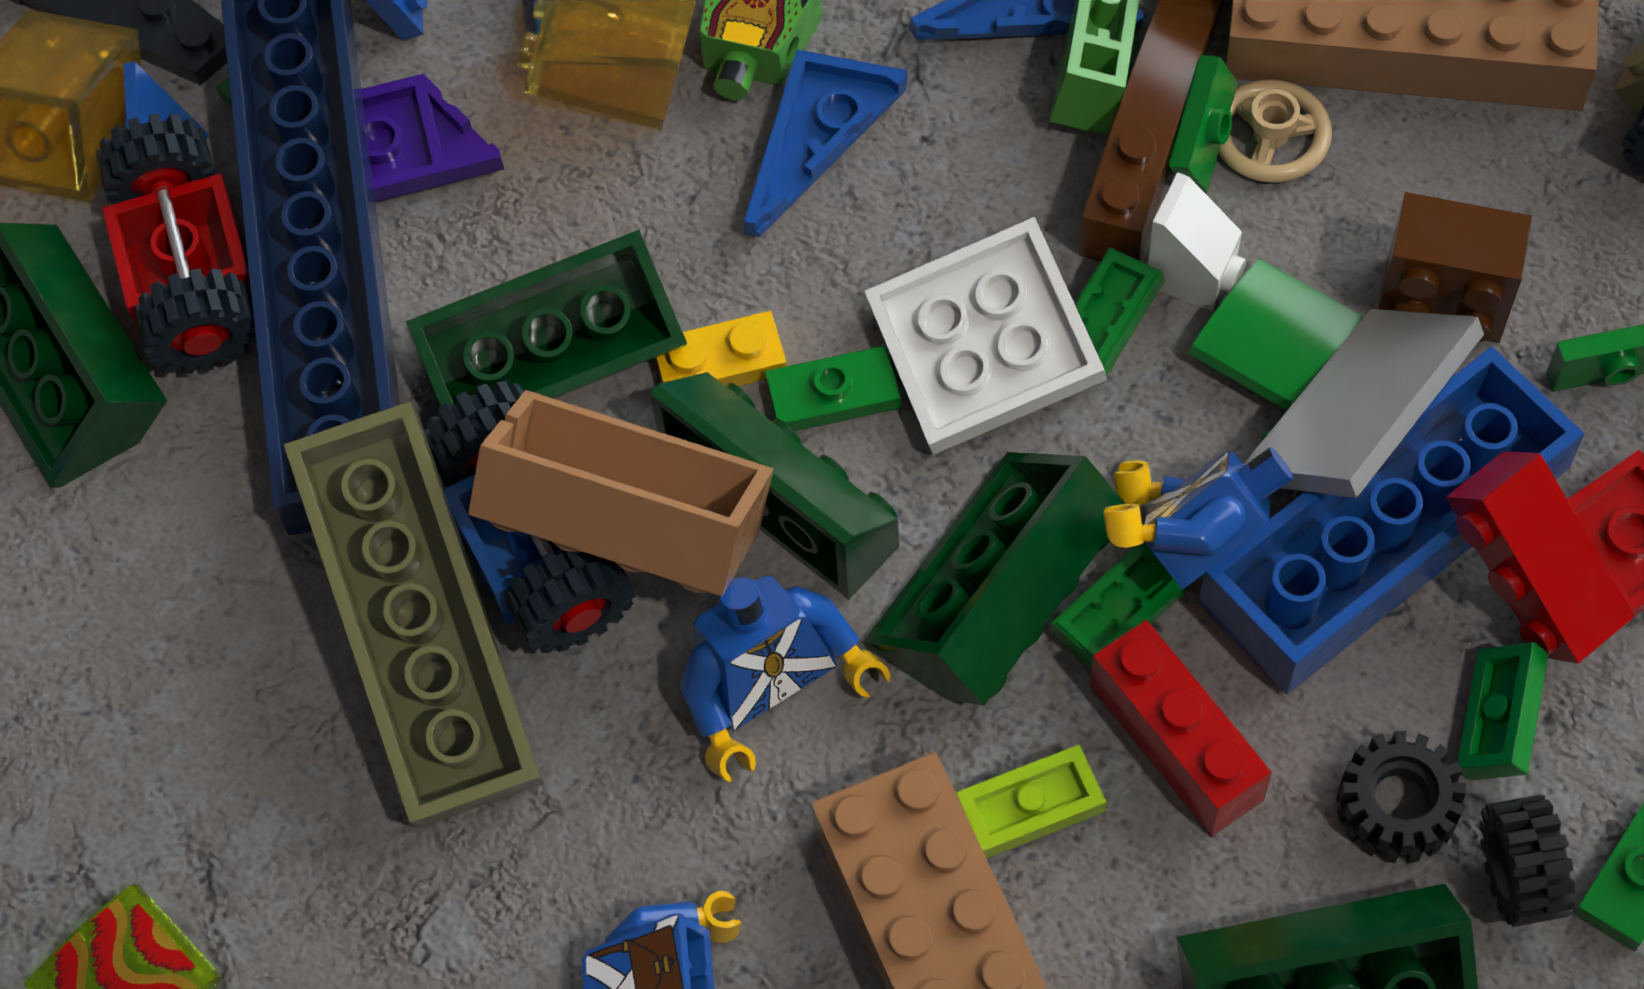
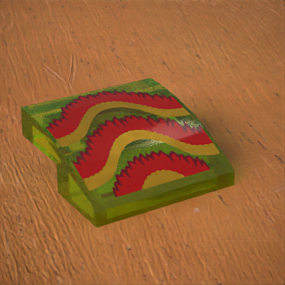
[25,884,223,989]

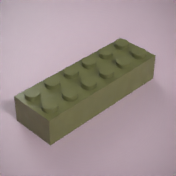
[283,401,545,828]

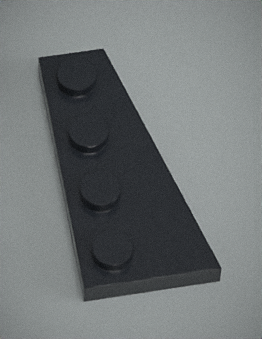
[9,0,227,86]

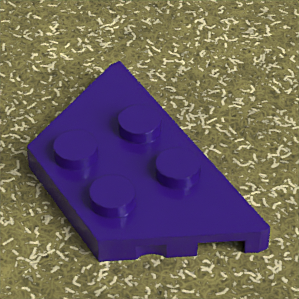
[362,74,504,202]

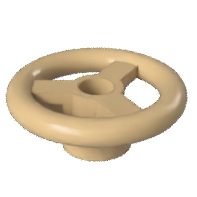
[1218,80,1332,183]

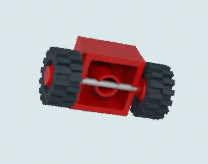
[96,113,256,374]

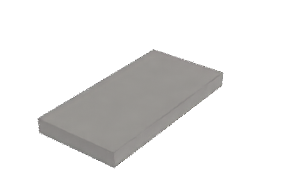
[1243,309,1484,498]

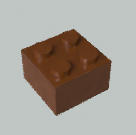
[1378,192,1532,343]

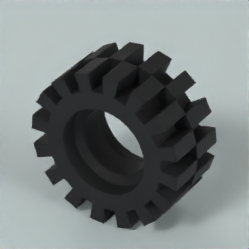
[1336,731,1467,864]
[1480,794,1575,927]

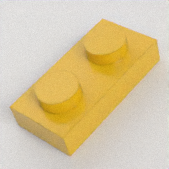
[656,310,787,386]

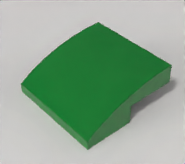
[1189,258,1364,410]

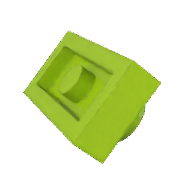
[956,744,1107,859]

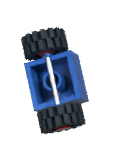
[424,381,636,653]

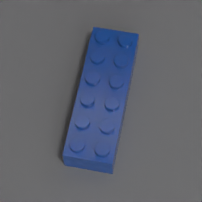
[1198,346,1585,695]

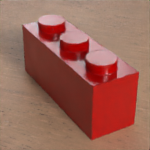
[1446,451,1635,664]
[1090,619,1272,837]

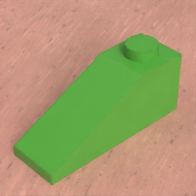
[1049,0,1139,136]

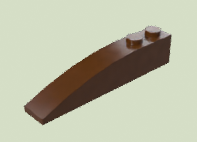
[1079,0,1225,262]

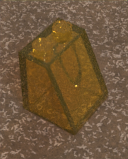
[518,0,697,130]
[0,10,141,202]

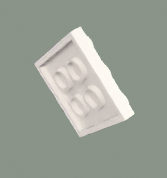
[864,217,1108,455]

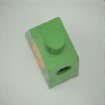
[700,0,823,101]

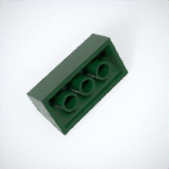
[0,222,167,488]
[406,229,688,407]
[650,372,899,600]
[862,452,1125,706]
[1176,883,1478,989]

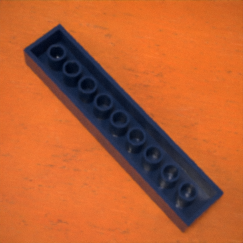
[221,0,400,535]

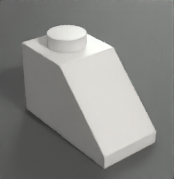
[1148,172,1246,312]

